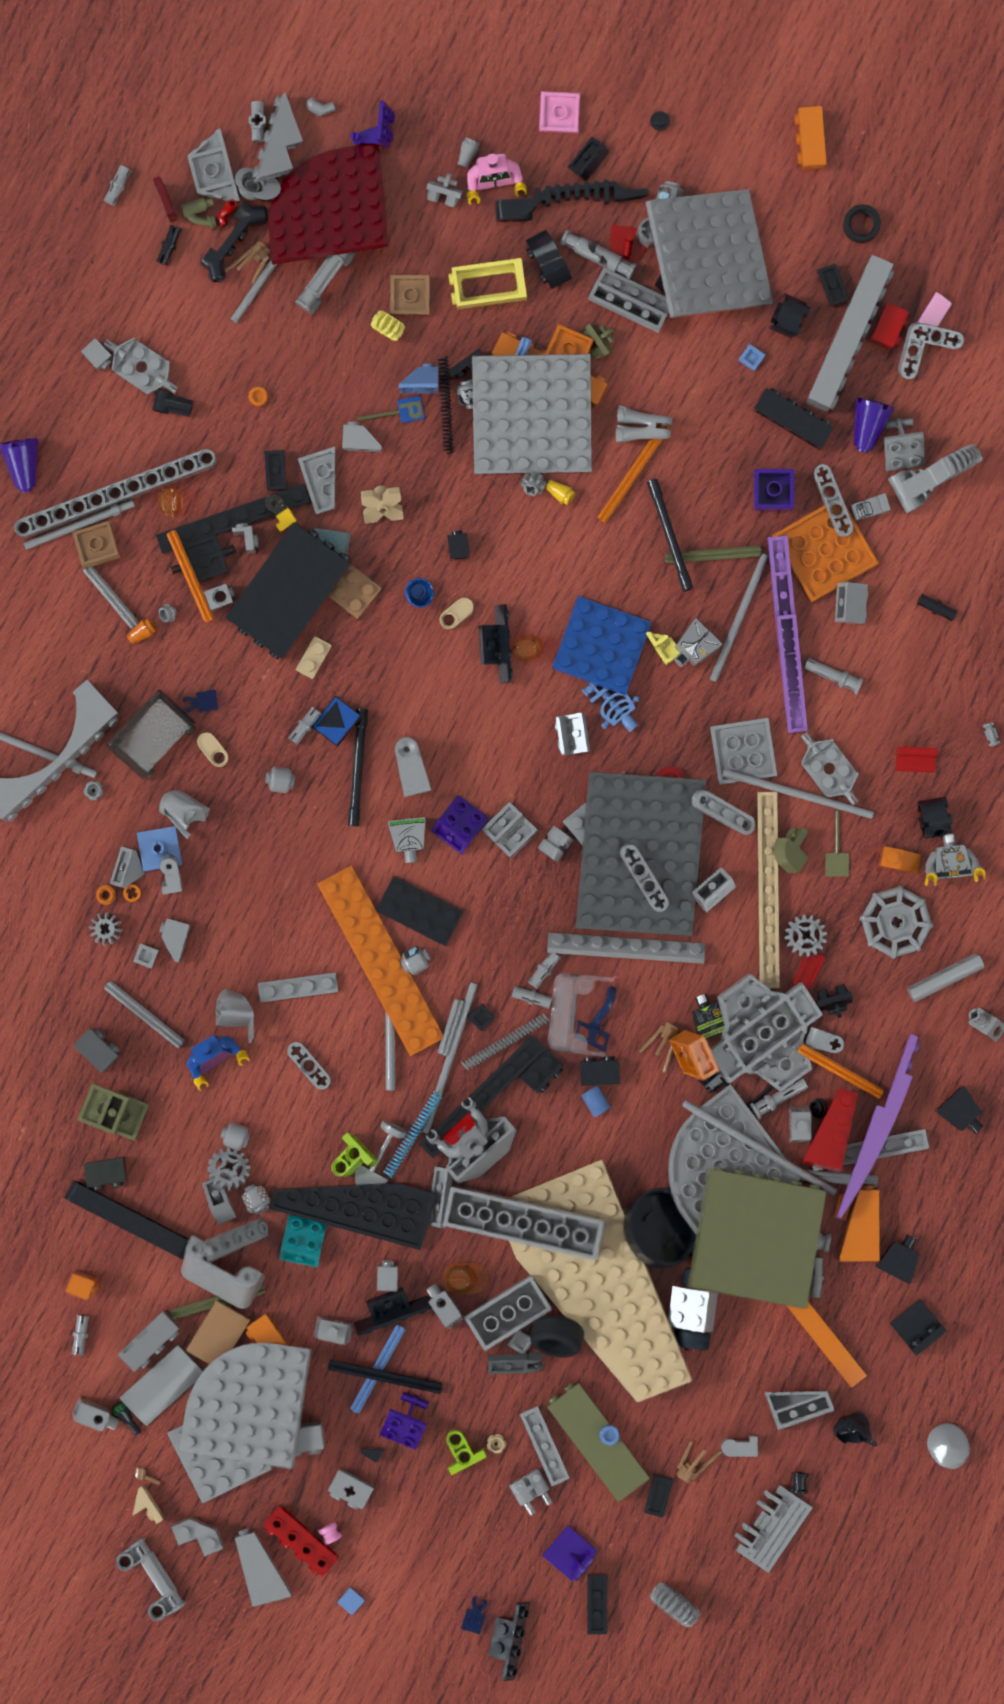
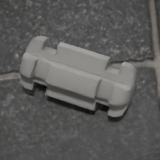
[983,722,1000,746]

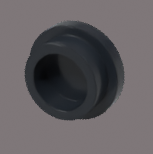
[650,111,670,131]
[809,1098,828,1118]

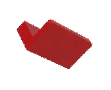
[896,747,938,773]

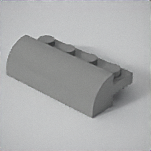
[588,268,669,333]

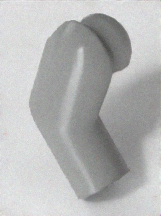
[306,98,336,116]

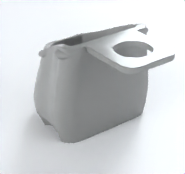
[215,989,254,1043]

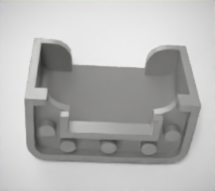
[181,1236,266,1309]

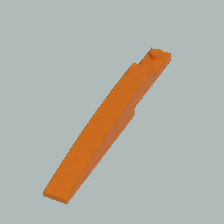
[787,1302,867,1388]

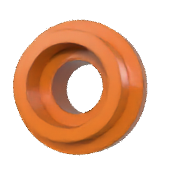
[96,885,116,905]

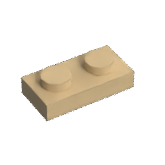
[296,636,332,680]

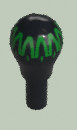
[111,1402,141,1436]

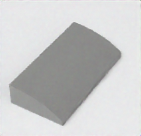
[119,1344,203,1426]

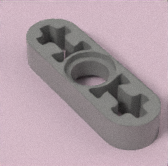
[287,1042,331,1090]

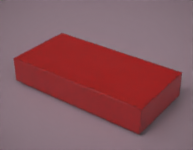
[792,952,826,992]

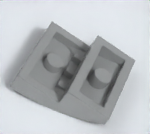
[482,802,539,859]

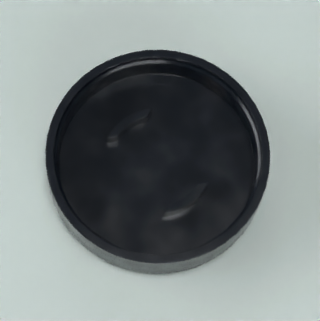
[623,1187,696,1268]

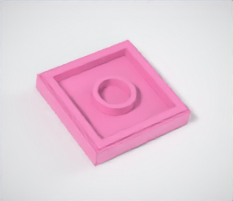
[539,92,580,133]

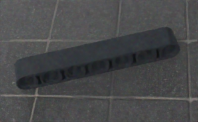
[64,1180,190,1259]

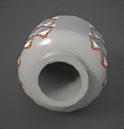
[242,1184,271,1215]

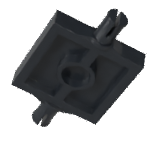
[171,535,236,582]

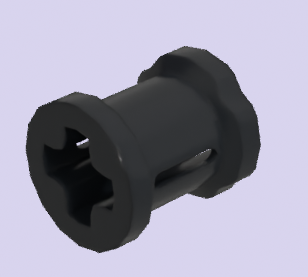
[790,1472,809,1494]

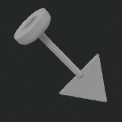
[355,1120,407,1184]

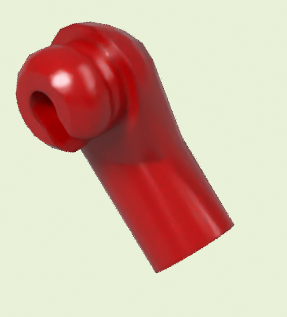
[216,199,237,227]

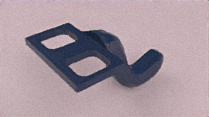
[574,986,617,1052]

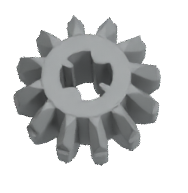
[89,912,123,946]

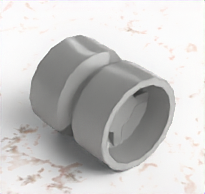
[537,825,573,862]

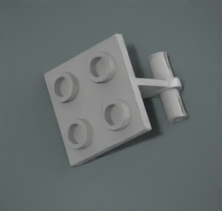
[884,418,925,471]

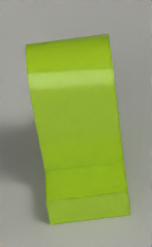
[331,1132,379,1177]
[447,1429,487,1475]

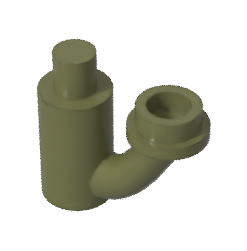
[181,198,217,230]

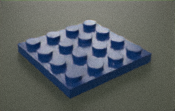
[552,596,652,696]

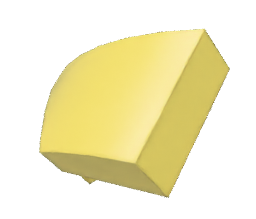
[646,632,679,665]

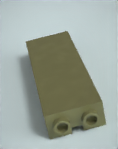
[547,1381,650,1502]

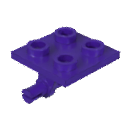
[350,101,395,148]
[380,1392,429,1450]
[542,1525,598,1581]

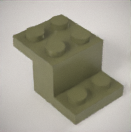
[77,1083,150,1141]

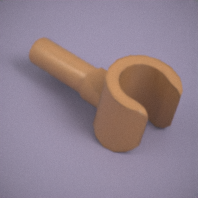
[135,1467,161,1485]

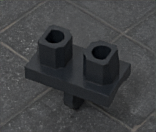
[817,984,853,1018]

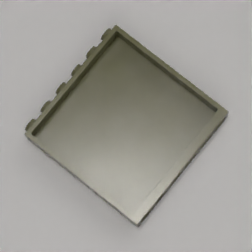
[688,1166,826,1309]

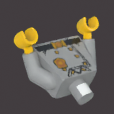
[925,834,986,886]

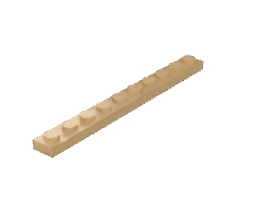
[757,792,780,988]

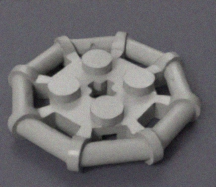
[860,885,933,959]

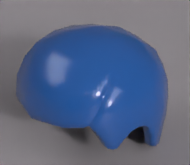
[404,577,434,608]

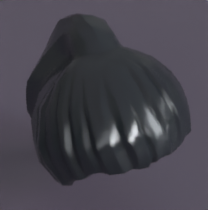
[833,1411,877,1447]

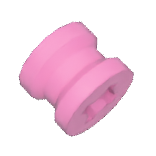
[318,1522,342,1545]

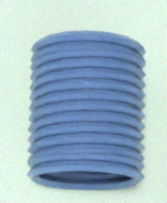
[581,1085,611,1117]

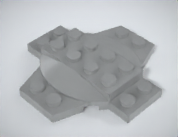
[710,973,823,1092]

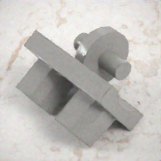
[426,173,463,208]

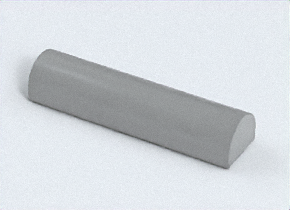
[907,953,985,1003]

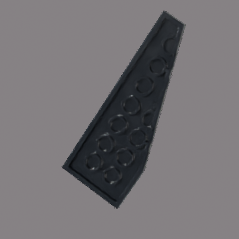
[269,1182,436,1250]

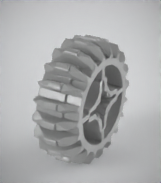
[650,1582,700,1627]

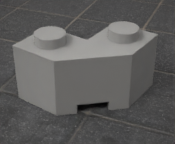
[171,1516,224,1556]

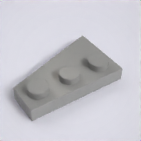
[298,447,335,515]

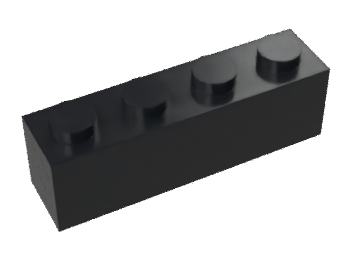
[753,388,833,450]

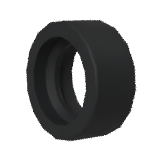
[843,204,881,244]

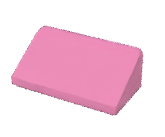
[918,292,952,336]

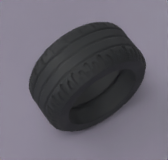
[530,1315,584,1358]

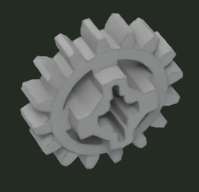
[784,914,827,958]
[207,1147,250,1191]

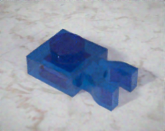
[183,690,219,713]
[461,1596,487,1635]

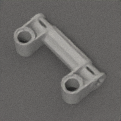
[295,252,356,315]
[116,1537,187,1621]

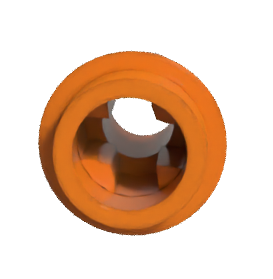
[127,618,157,644]

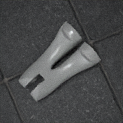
[616,405,672,443]

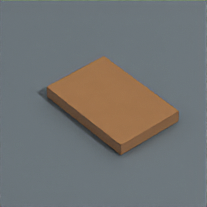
[186,1299,250,1364]

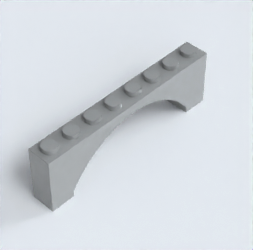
[0,680,122,823]

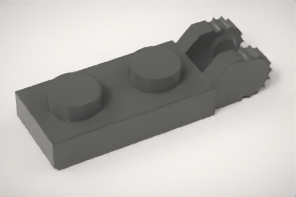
[488,1352,543,1374]

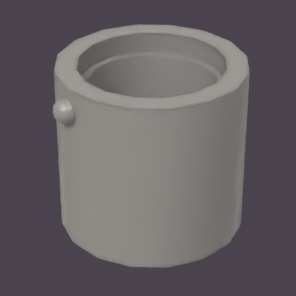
[636,217,655,248]

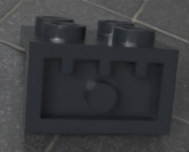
[890,1299,947,1356]

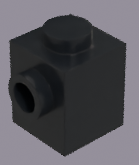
[447,530,470,561]

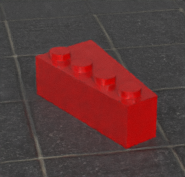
[801,1089,858,1173]

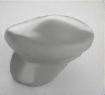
[927,1423,970,1469]

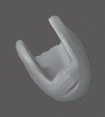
[159,790,210,839]

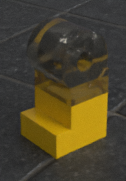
[265,493,296,532]

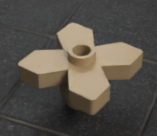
[361,486,403,524]

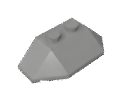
[446,1116,517,1183]

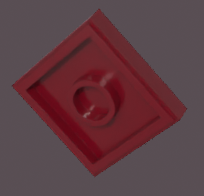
[153,176,177,222]

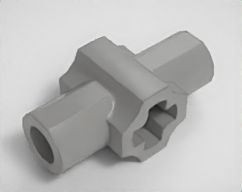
[249,101,267,143]

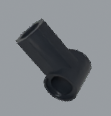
[152,391,193,417]

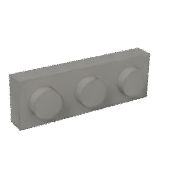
[428,1166,453,1228]

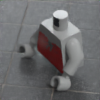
[426,1097,488,1160]

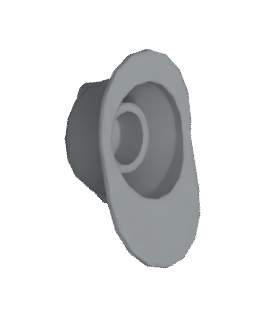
[235,168,281,200]

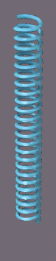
[383,1091,442,1178]

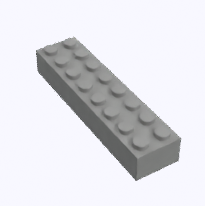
[805,255,895,413]
[443,1185,607,1260]

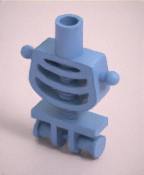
[581,683,639,732]

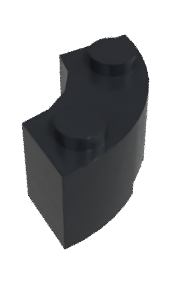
[525,230,572,289]

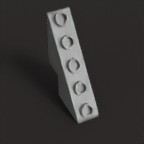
[252,93,303,183]
[202,1217,269,1262]

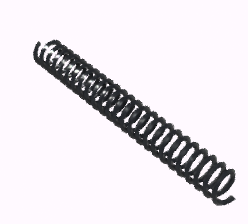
[438,356,454,454]

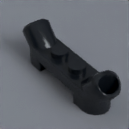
[200,202,268,282]

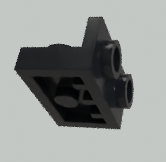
[520,1048,564,1093]

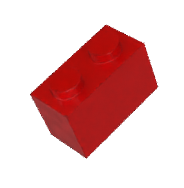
[870,303,910,350]

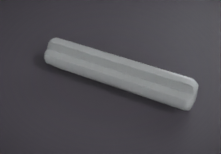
[438,999,465,1056]

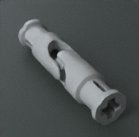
[560,230,637,280]

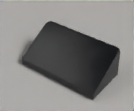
[567,137,610,181]

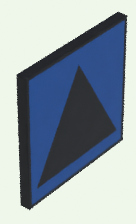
[312,696,362,747]

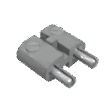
[509,1468,553,1516]

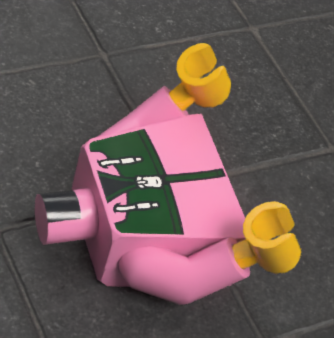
[467,154,527,205]

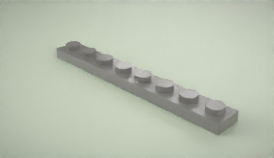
[547,932,705,964]

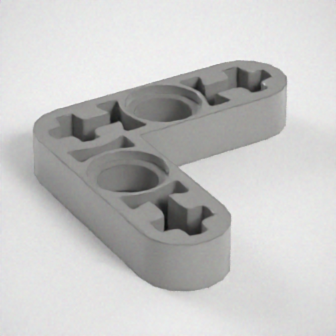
[898,322,964,379]

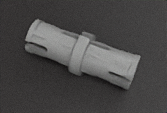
[103,165,131,206]
[288,707,322,745]
[528,953,561,989]
[511,986,552,1009]
[809,1257,824,1298]
[71,1314,90,1356]

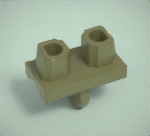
[582,323,614,359]

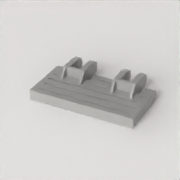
[735,1485,813,1573]

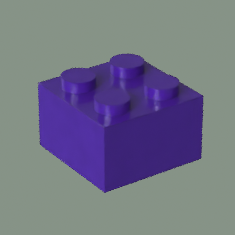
[753,469,794,511]

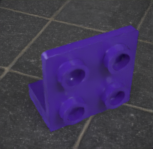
[431,795,488,855]

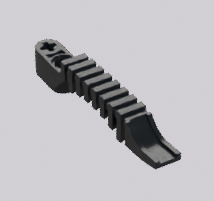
[495,180,648,222]

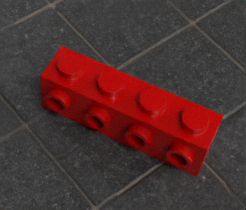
[263,1504,339,1577]

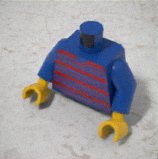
[187,1035,250,1091]

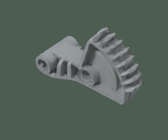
[888,444,983,514]

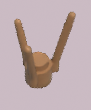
[225,241,270,283]
[639,1022,680,1073]
[676,1441,722,1483]

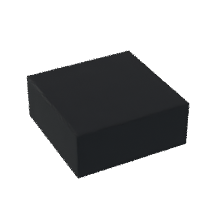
[467,1004,495,1031]

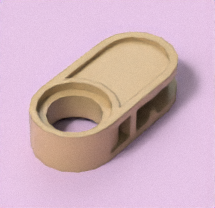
[440,598,473,630]
[197,733,229,767]

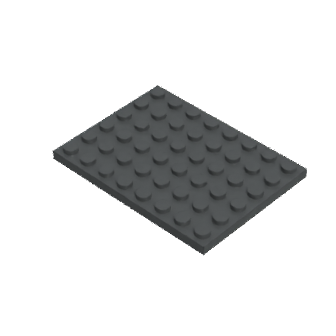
[575,771,706,936]

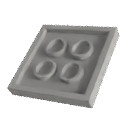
[710,718,777,785]

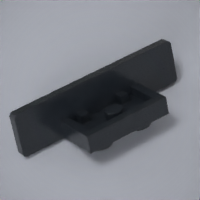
[478,604,513,684]
[354,1287,431,1336]
[488,1602,529,1681]

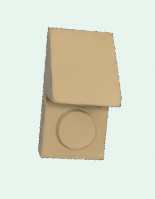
[133,1484,165,1524]

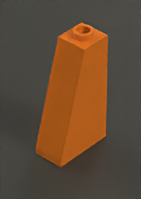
[838,1186,880,1261]

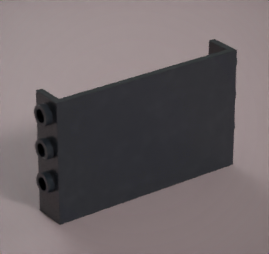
[225,522,353,659]

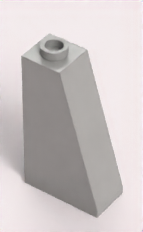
[235,1528,292,1607]

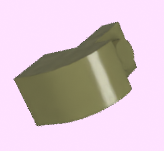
[774,827,809,873]

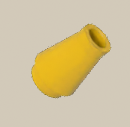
[545,479,576,505]

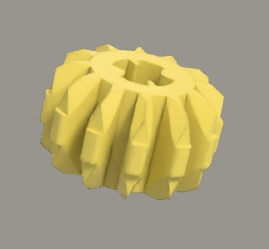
[371,311,405,341]

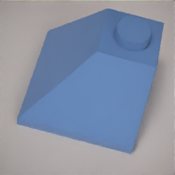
[399,364,439,394]

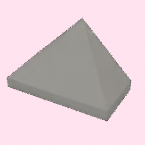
[110,846,145,888]

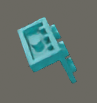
[279,1215,327,1268]

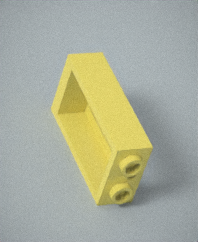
[448,258,527,309]

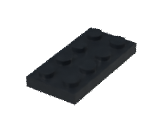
[376,876,463,946]

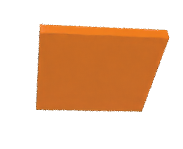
[772,504,879,603]

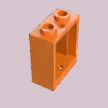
[668,1030,719,1080]

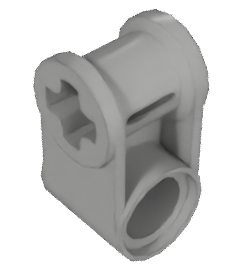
[805,1027,844,1053]

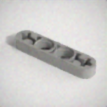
[813,464,853,537]
[620,844,669,912]

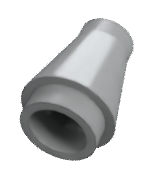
[458,138,480,168]

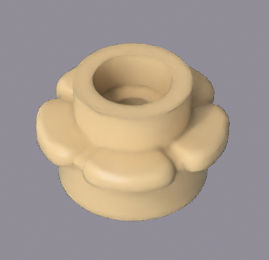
[487,1434,506,1454]

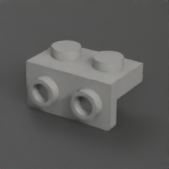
[232,523,259,554]
[555,713,590,755]

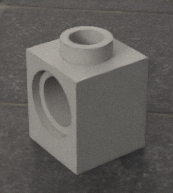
[81,338,113,371]
[204,584,236,612]

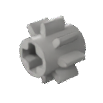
[521,472,546,496]

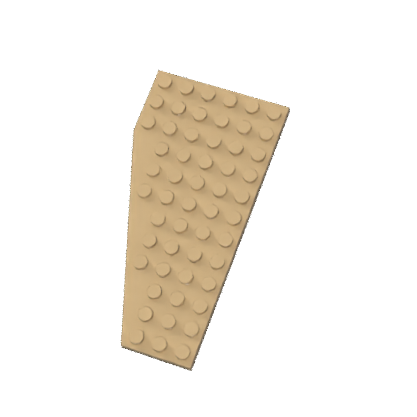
[509,1159,693,1403]

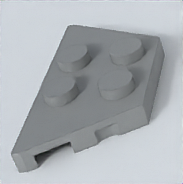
[187,129,240,203]

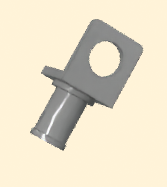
[968,1008,1004,1042]

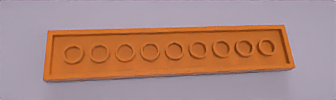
[317,865,444,1056]

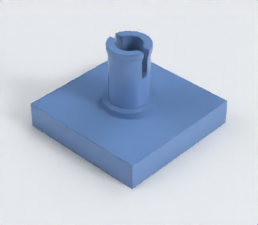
[137,826,183,872]

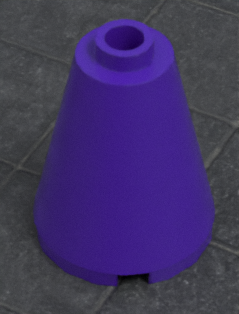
[854,397,894,453]
[0,438,38,493]

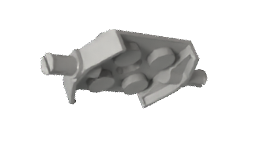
[103,338,179,395]
[800,732,859,805]

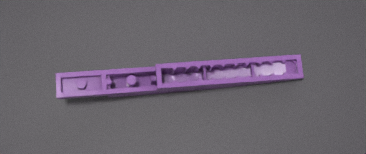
[767,535,808,733]
[836,1034,920,1219]

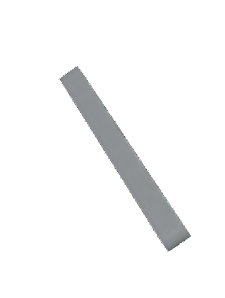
[14,449,217,538]

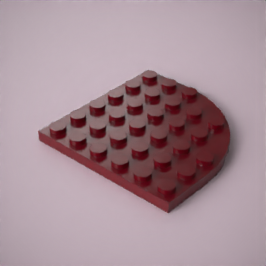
[268,144,389,265]

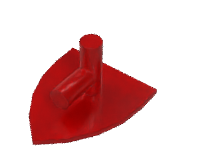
[610,224,647,264]

